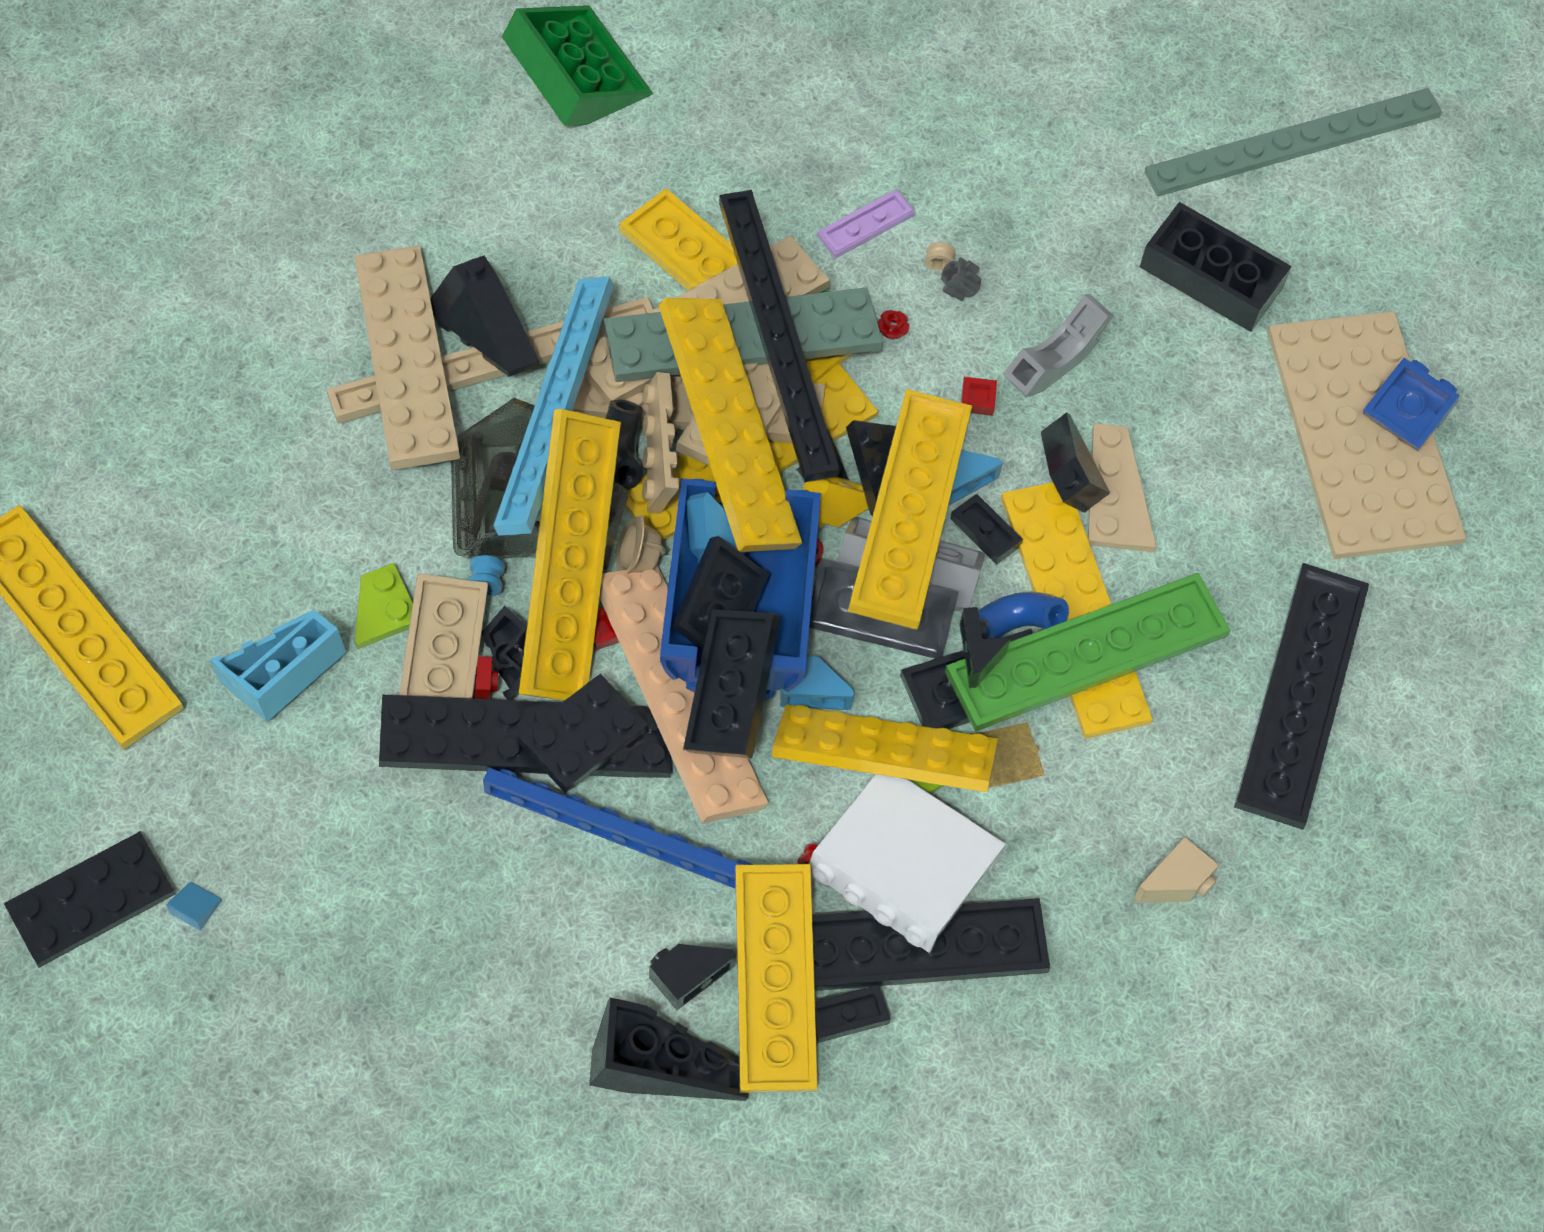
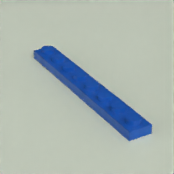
[483,768,753,889]

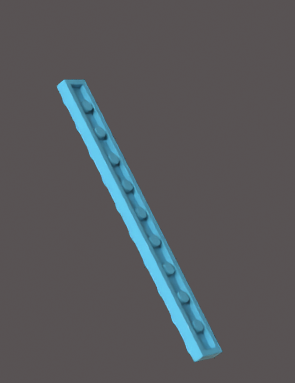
[493,276,614,536]

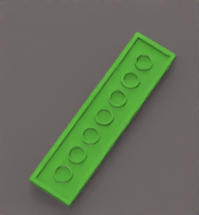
[945,572,1231,732]

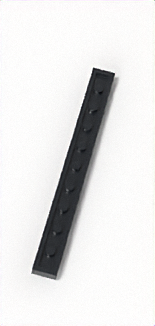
[719,190,840,483]

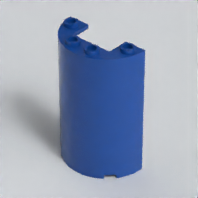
[660,478,821,700]

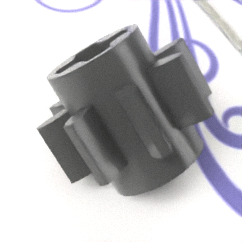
[941,257,981,301]

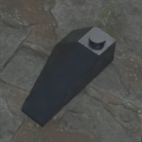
[430,255,540,377]
[589,997,749,1101]

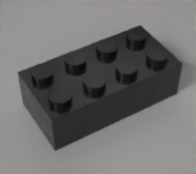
[1140,202,1292,332]

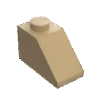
[1134,837,1219,903]

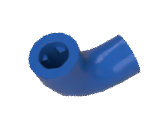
[978,592,1069,639]

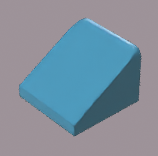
[166,882,222,931]

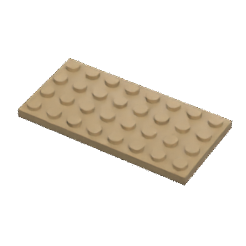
[1267,311,1466,560]

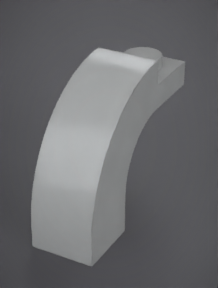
[1003,294,1114,396]

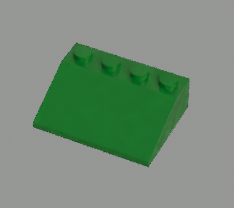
[502,5,653,126]

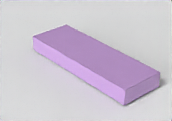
[817,189,915,259]

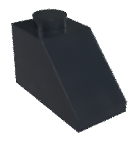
[649,944,737,1011]

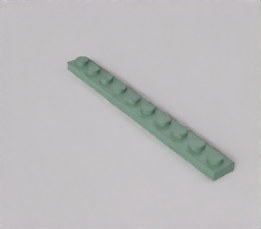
[1144,88,1442,197]

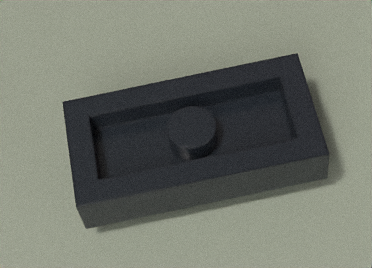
[950,494,1023,565]
[815,985,891,1043]

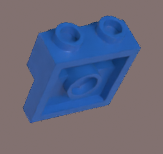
[1363,358,1460,452]

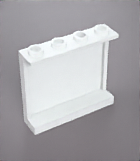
[809,774,1005,953]

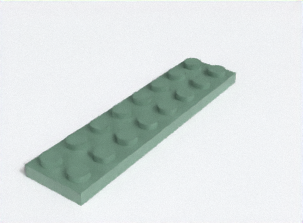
[603,287,882,382]

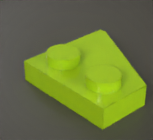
[355,563,413,649]

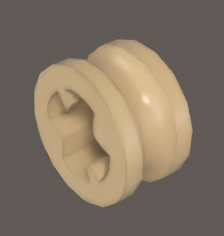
[925,242,956,271]

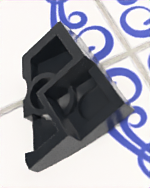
[482,605,527,700]

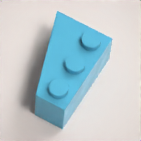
[210,610,346,722]

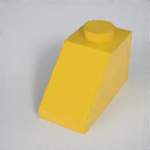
[802,477,868,528]

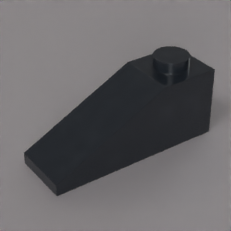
[1041,412,1110,513]

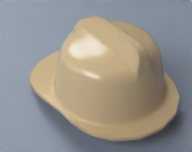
[616,515,666,574]

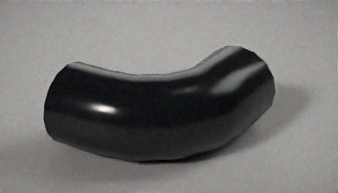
[605,399,643,490]

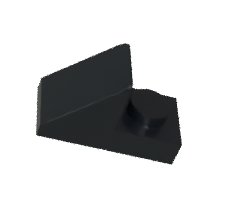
[959,607,1011,688]

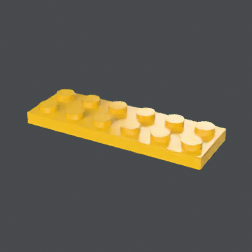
[772,704,998,793]
[735,864,817,1093]

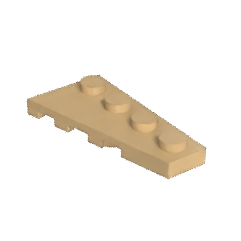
[642,372,679,514]
[1087,423,1157,553]

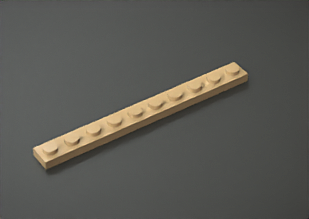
[327,297,653,424]

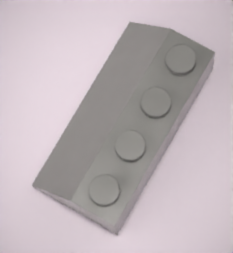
[837,516,985,611]

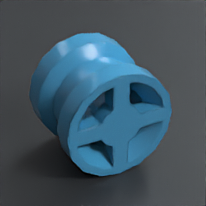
[468,555,505,596]

